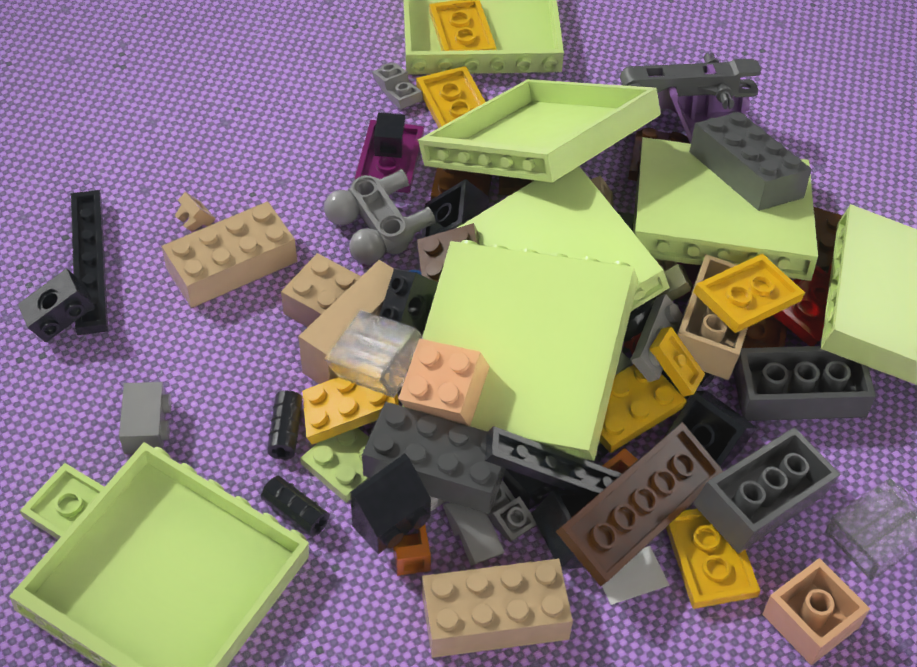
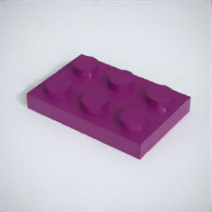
[354,119,424,193]

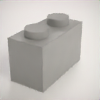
[119,382,171,454]

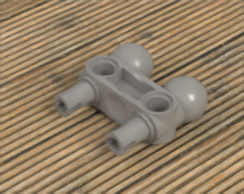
[324,169,436,265]

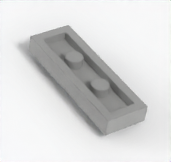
[631,294,683,382]

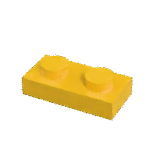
[649,326,705,397]

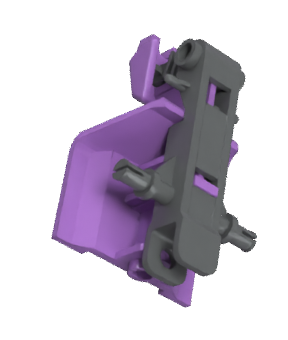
[620,52,761,143]

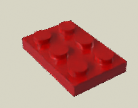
[773,265,830,346]

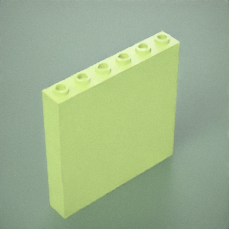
[403,0,564,75]
[418,79,661,183]
[633,137,818,281]
[457,166,670,311]
[821,204,917,385]
[402,240,638,461]
[9,442,309,667]

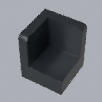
[374,113,405,158]

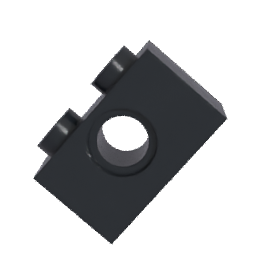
[18,268,95,342]
[376,269,438,342]

